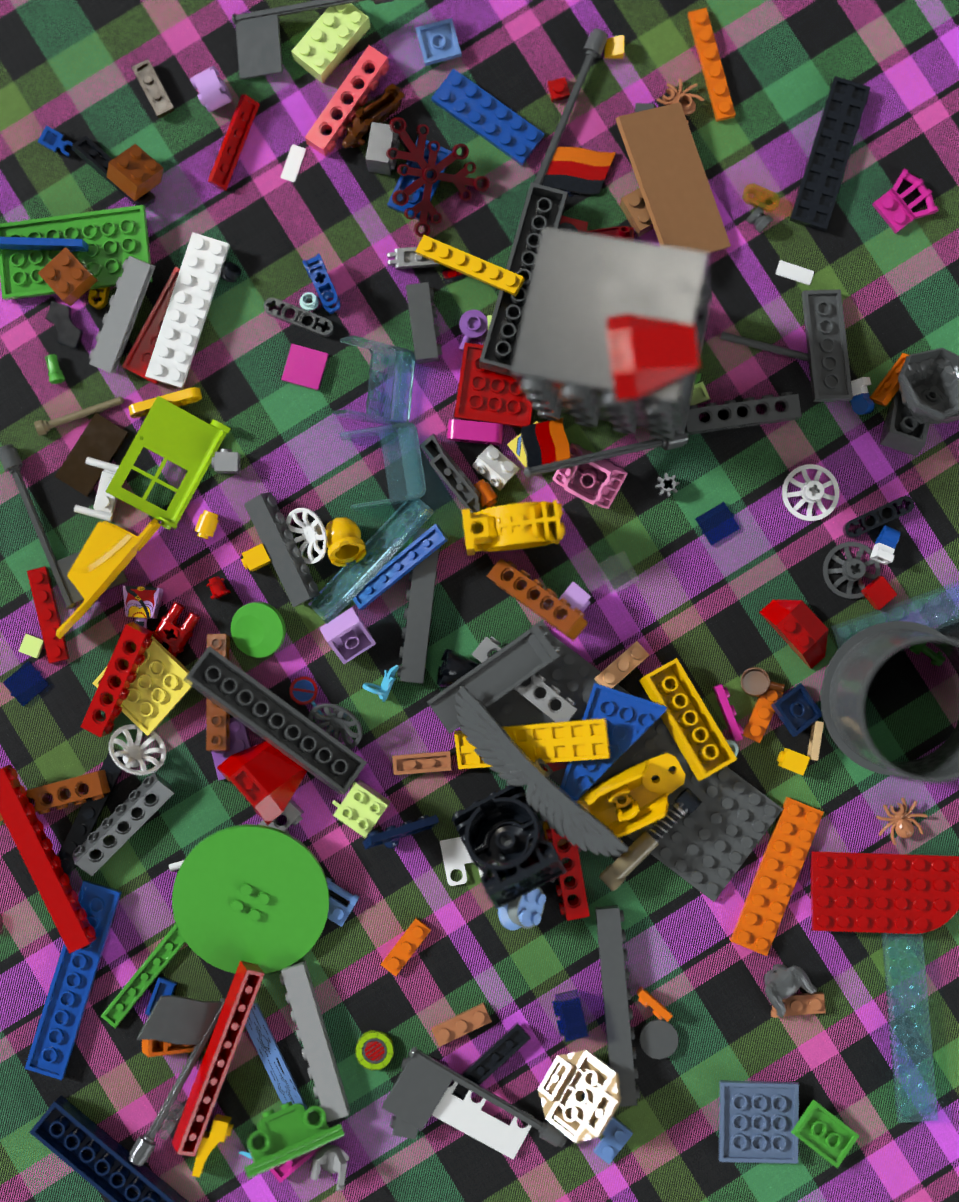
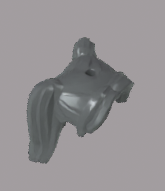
[764,964,817,1018]

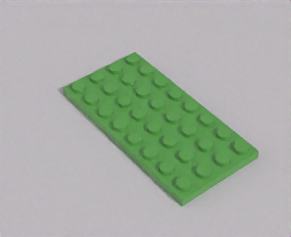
[0,205,152,300]

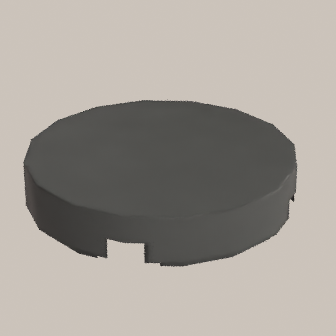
[639,1019,679,1059]

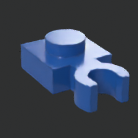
[37,125,73,157]

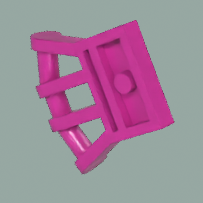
[872,168,939,234]

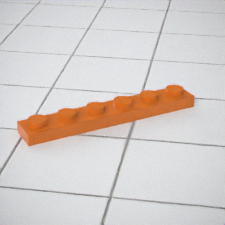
[687,7,736,122]

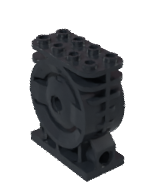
[452,784,567,909]

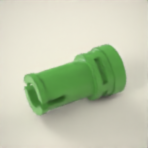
[45,354,65,384]

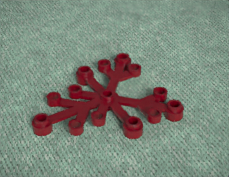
[386,117,490,237]

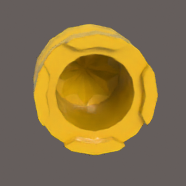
[325,517,367,567]

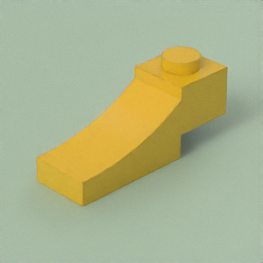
[192,1114,233,1177]

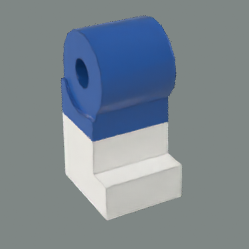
[850,377,874,415]
[870,525,900,565]

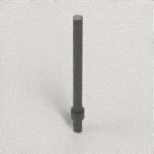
[720,332,809,364]

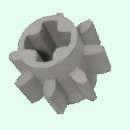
[655,473,680,497]

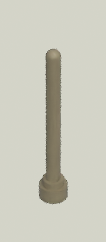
[34,397,124,436]

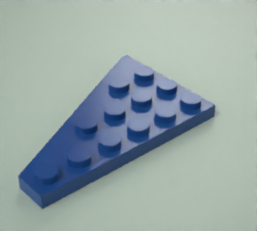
[560,683,667,801]

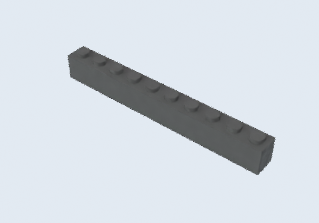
[595,905,640,1107]

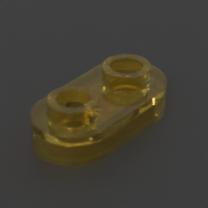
[742,184,780,212]

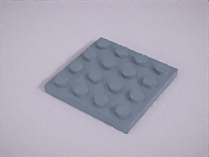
[718,1080,799,1164]

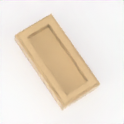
[807,721,824,761]

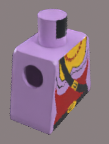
[123,586,164,628]

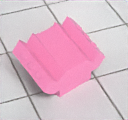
[552,443,628,509]

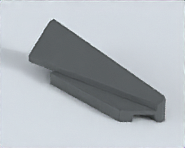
[420,434,481,513]

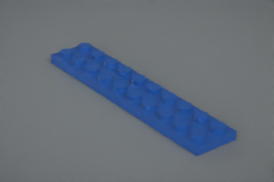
[25,880,122,1080]

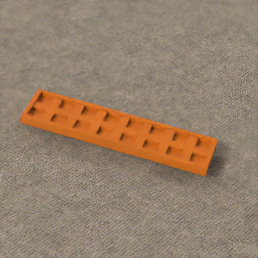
[730,797,824,956]

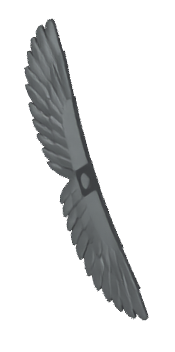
[455,685,629,857]

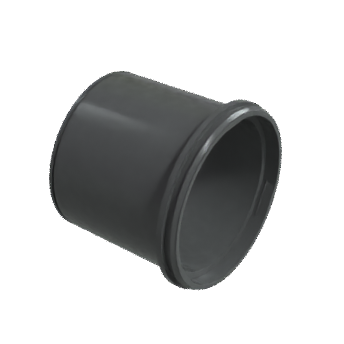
[820,621,959,783]

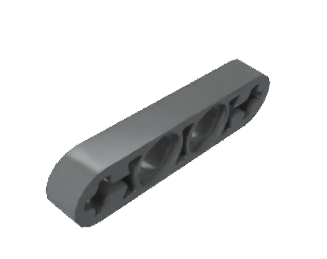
[264,297,334,337]

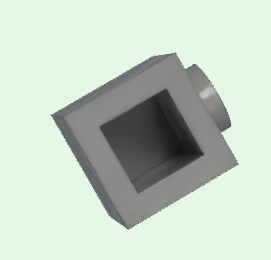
[211,449,241,474]

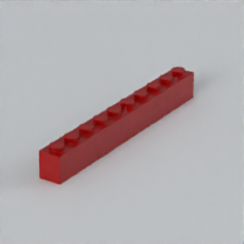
[0,764,97,954]
[171,960,265,1157]

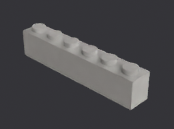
[89,256,155,373]

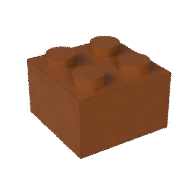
[106,144,164,201]
[38,247,98,306]

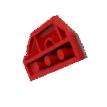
[759,599,828,669]

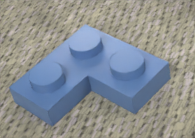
[593,1116,633,1164]

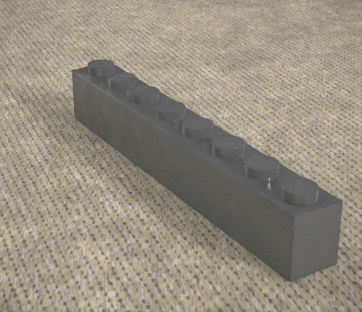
[397,528,439,683]

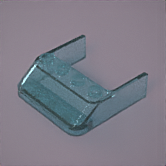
[333,336,415,426]
[340,422,427,511]

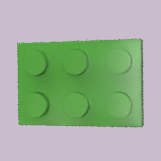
[791,1100,859,1169]

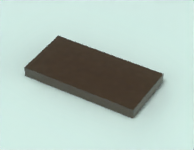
[55,413,129,497]

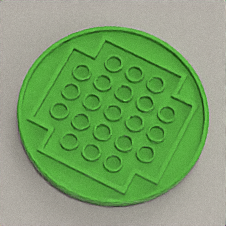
[172,824,329,974]

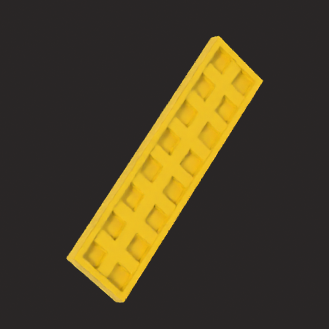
[454,718,611,769]

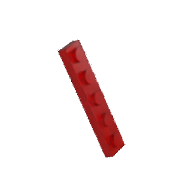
[207,94,260,190]
[27,566,70,664]

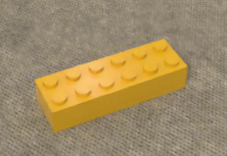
[639,658,737,781]

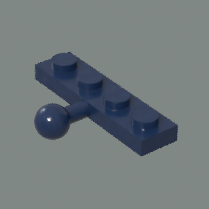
[362,815,439,850]

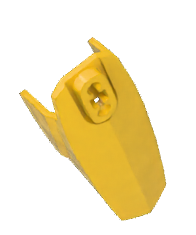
[56,518,161,639]
[543,753,685,845]

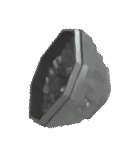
[898,348,959,424]

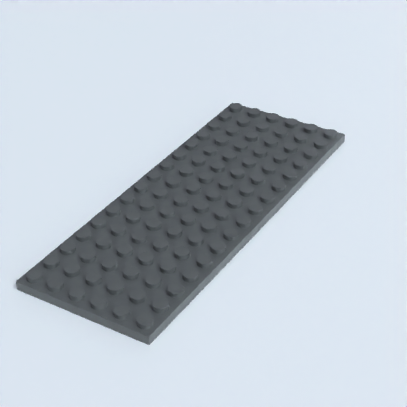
[486,623,783,902]

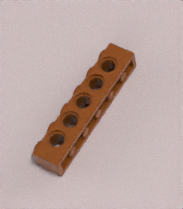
[487,558,588,641]
[206,634,230,752]
[0,769,110,824]

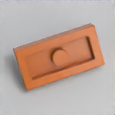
[636,986,673,1022]

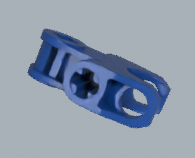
[302,253,341,314]

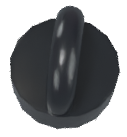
[220,262,242,283]

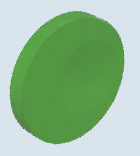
[231,602,286,658]

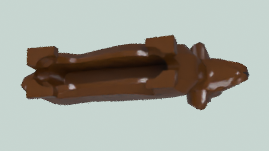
[342,83,405,148]

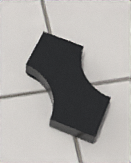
[46,301,83,349]

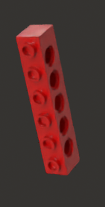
[81,622,153,738]
[545,820,590,921]

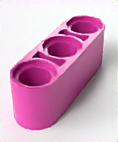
[447,419,504,445]

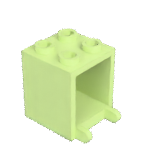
[332,780,391,838]

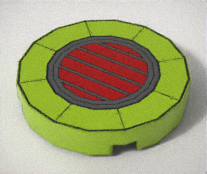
[355,1030,394,1070]

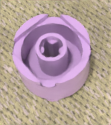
[190,65,232,112]

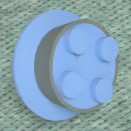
[498,887,546,931]

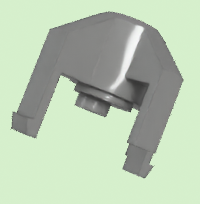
[310,1145,349,1191]

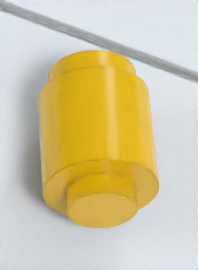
[194,510,219,540]

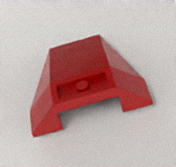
[607,314,700,401]
[217,741,308,826]

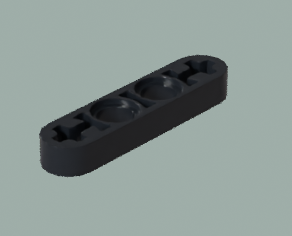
[843,496,914,538]

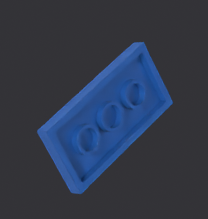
[387,139,452,221]

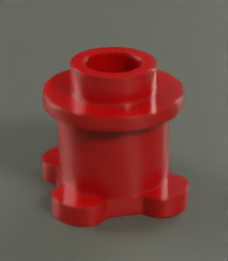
[207,576,231,599]

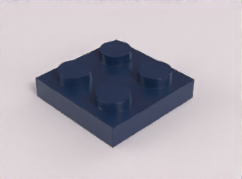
[771,683,822,737]

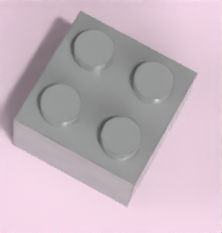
[365,122,399,176]

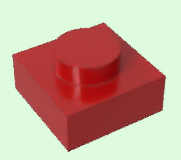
[547,77,570,102]

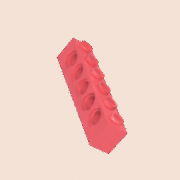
[305,45,389,156]

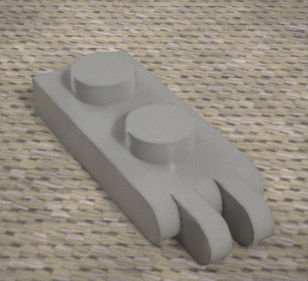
[387,247,439,269]

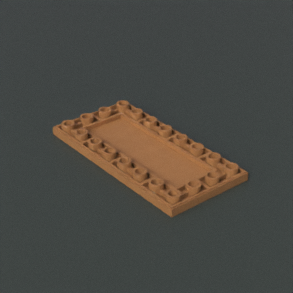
[615,102,731,254]

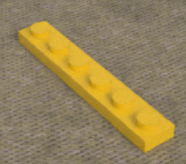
[415,235,525,296]

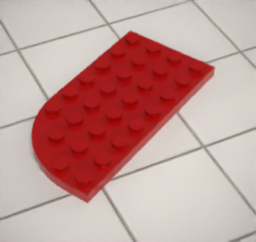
[810,851,959,934]

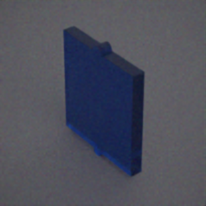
[695,502,740,546]
[3,661,49,707]

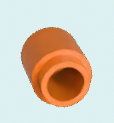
[474,479,498,508]

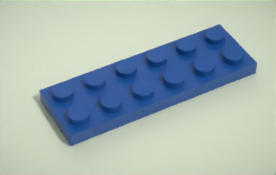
[431,68,544,166]

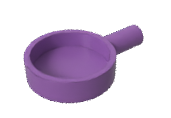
[459,310,488,351]

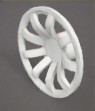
[782,464,839,521]
[286,508,327,564]
[109,724,166,775]

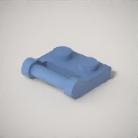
[326,877,360,927]

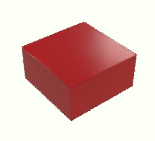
[861,576,898,610]

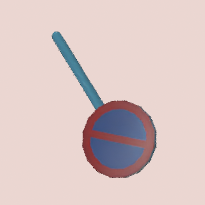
[290,676,334,732]

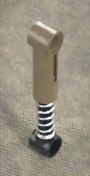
[599,788,702,891]

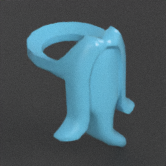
[362,665,399,702]

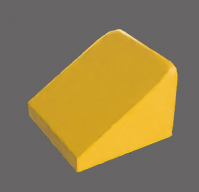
[604,35,624,59]

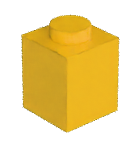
[241,543,272,572]
[777,748,810,775]

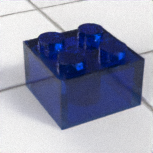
[552,989,589,1042]

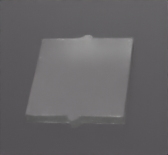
[596,551,639,595]

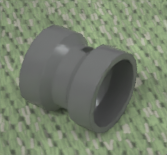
[746,206,773,233]

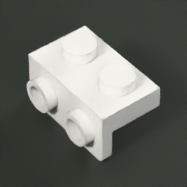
[472,444,519,490]

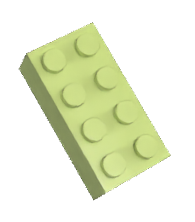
[291,3,370,83]

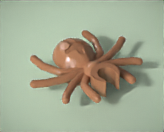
[657,79,704,123]
[876,797,928,845]

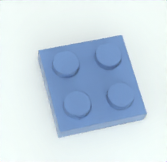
[415,18,462,66]

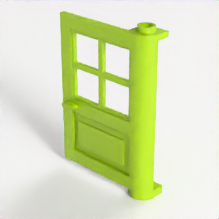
[105,396,231,530]

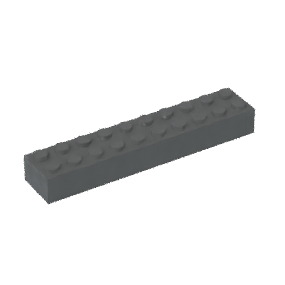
[479,182,568,377]
[183,646,367,795]

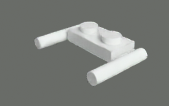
[74,457,119,522]

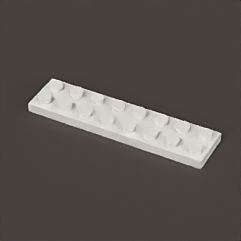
[145,232,230,389]

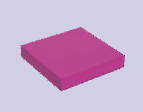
[281,344,329,391]

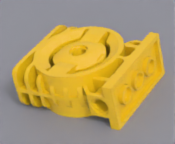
[462,499,565,556]

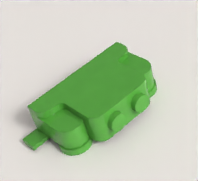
[244,1101,345,1179]

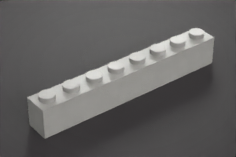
[279,960,350,1122]

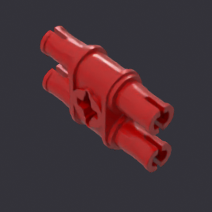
[152,602,201,658]

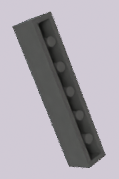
[244,492,320,607]

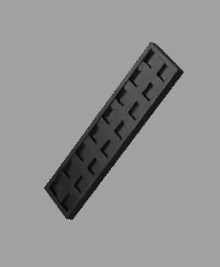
[789,76,871,231]

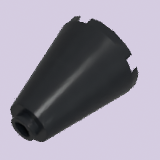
[437,649,480,687]

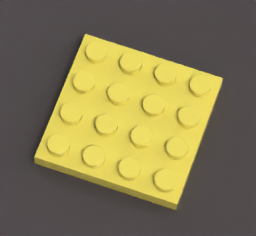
[92,636,192,736]

